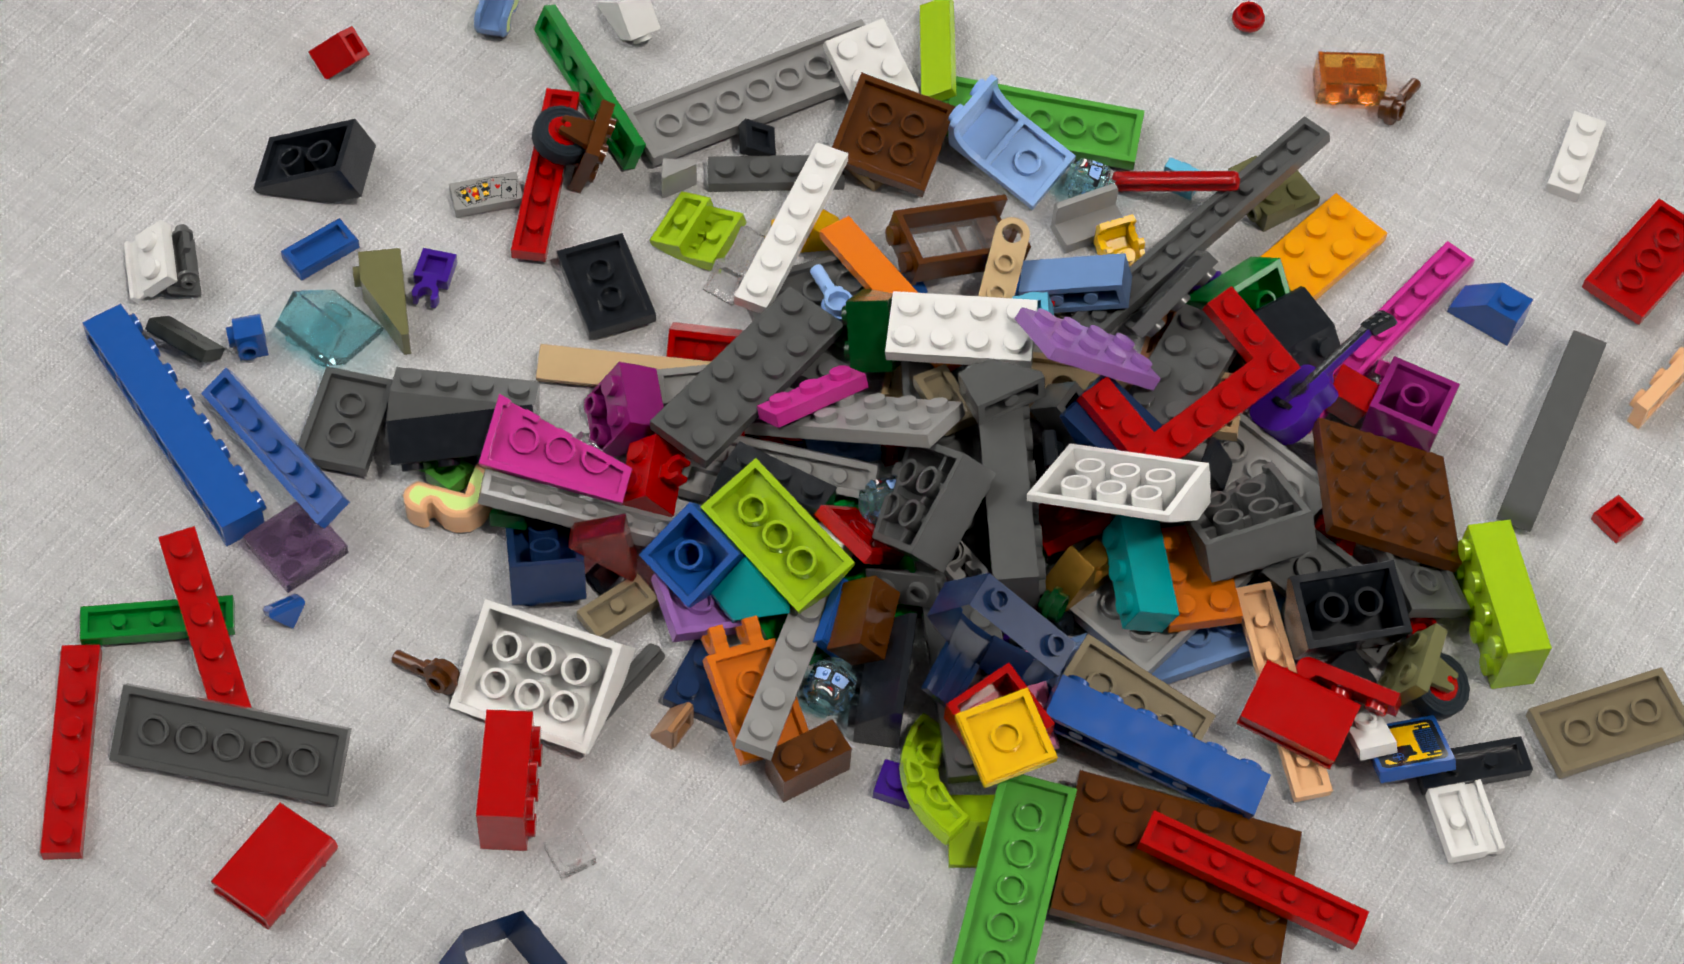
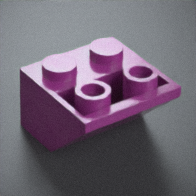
[584,361,664,457]

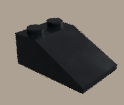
[253,119,376,203]

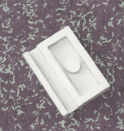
[124,220,177,305]
[1425,779,1505,864]

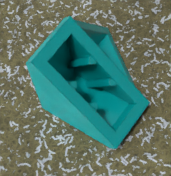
[711,557,790,623]

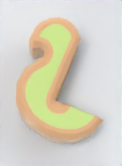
[403,464,493,533]

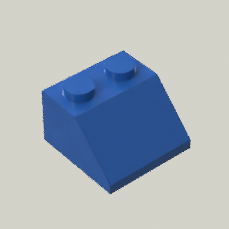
[639,502,746,608]

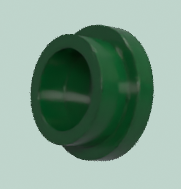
[1038,586,1070,623]

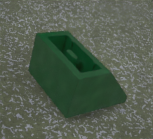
[841,289,901,372]

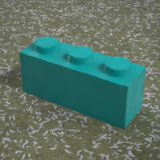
[1102,515,1179,632]

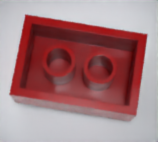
[476,709,543,851]

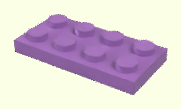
[1014,307,1161,390]

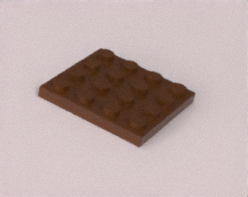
[1312,417,1462,573]

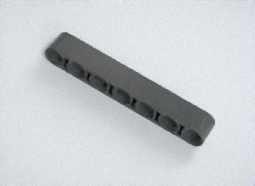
[1496,330,1607,532]

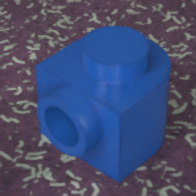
[226,313,269,361]

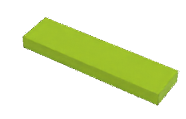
[920,0,957,101]

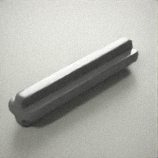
[605,643,665,722]

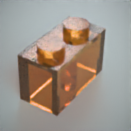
[1313,51,1387,106]

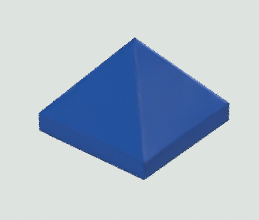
[263,593,305,629]

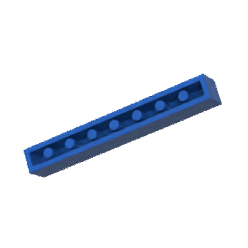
[82,303,267,547]

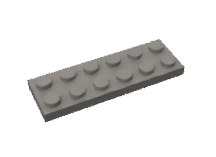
[745,388,965,448]

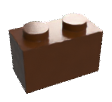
[827,575,900,666]
[765,719,852,803]

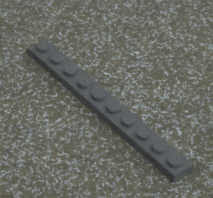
[1071,116,1330,334]

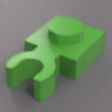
[419,458,475,492]

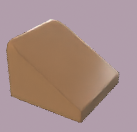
[650,702,694,750]

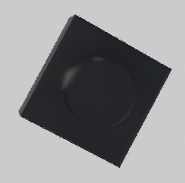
[739,118,776,156]

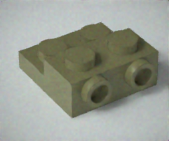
[1228,155,1320,232]

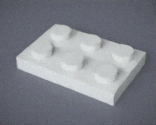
[822,18,921,102]

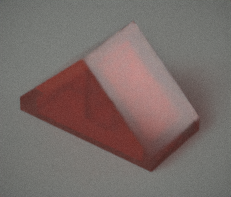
[569,513,638,582]

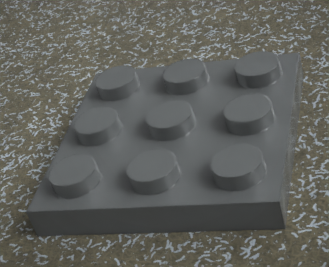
[1123,250,1218,339]

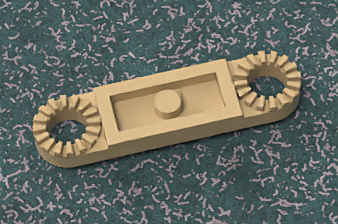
[978,217,1030,298]

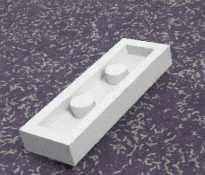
[1545,111,1606,202]

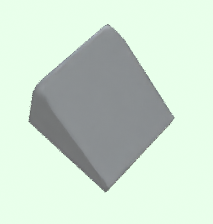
[661,158,697,198]

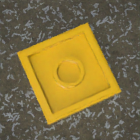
[955,687,1058,789]

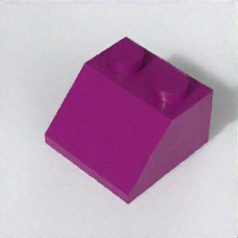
[1361,356,1460,452]

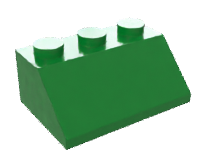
[1186,257,1290,311]

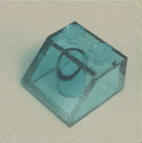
[274,289,384,367]

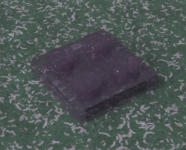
[243,501,349,593]

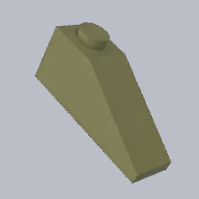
[353,248,411,355]

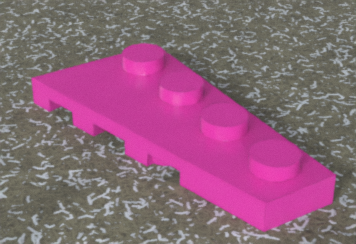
[479,394,632,506]

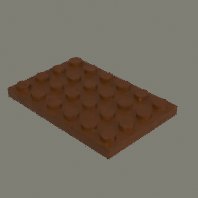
[1048,770,1302,964]

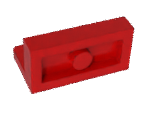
[666,322,742,361]

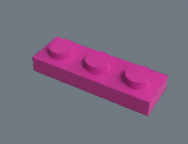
[757,365,868,428]

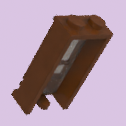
[885,194,1031,286]

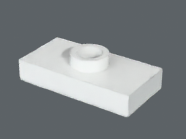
[1347,702,1397,761]

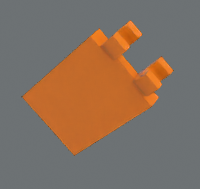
[701,615,809,766]

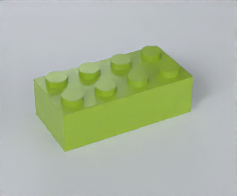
[1453,520,1552,689]

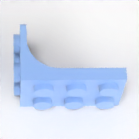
[948,74,1076,210]

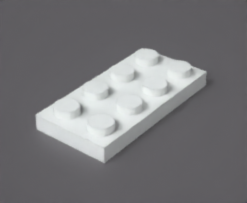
[885,291,1038,368]

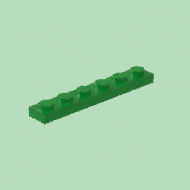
[534,4,646,170]

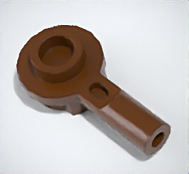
[1377,78,1421,125]
[391,650,460,695]

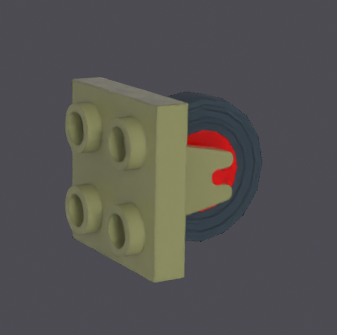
[1377,623,1470,719]

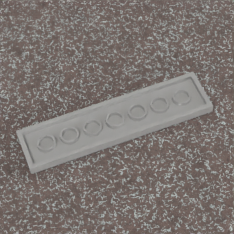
[624,19,865,166]

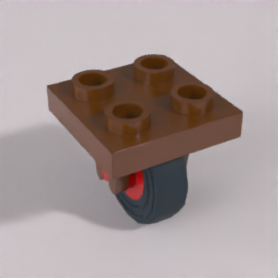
[532,99,617,193]

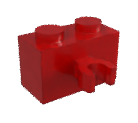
[622,434,691,517]

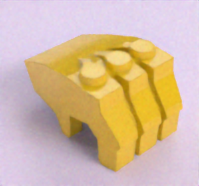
[1093,214,1145,267]

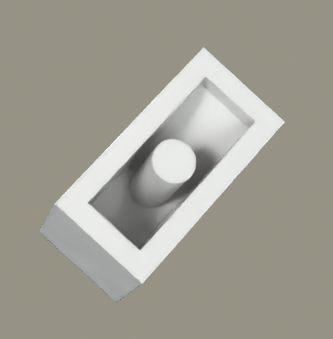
[597,0,661,44]

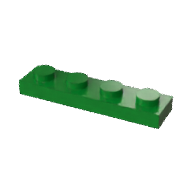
[80,595,235,645]

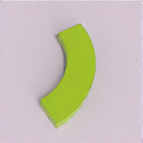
[899,713,971,845]

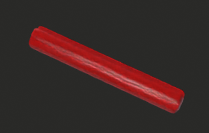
[1111,171,1240,192]

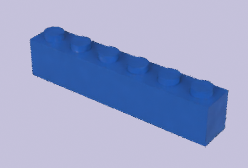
[1044,674,1271,819]

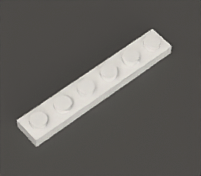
[734,142,848,314]

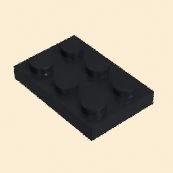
[556,233,656,340]

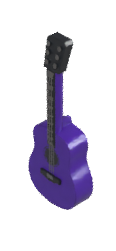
[1250,310,1398,445]

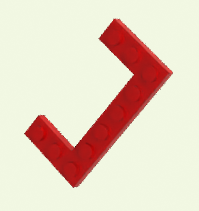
[1077,286,1301,459]

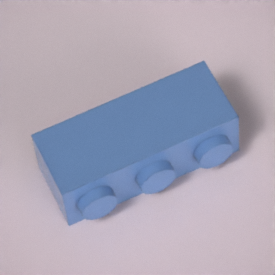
[1019,253,1132,313]

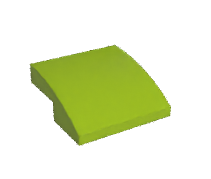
[650,191,747,272]

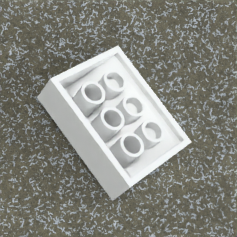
[1027,444,1211,522]
[449,599,636,754]

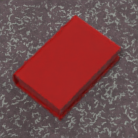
[1236,659,1361,770]
[211,802,338,930]

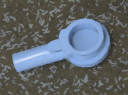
[810,264,852,322]

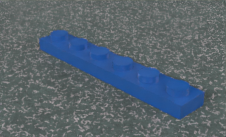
[201,367,350,529]

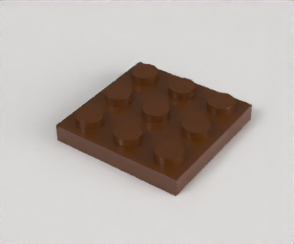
[832,72,956,197]

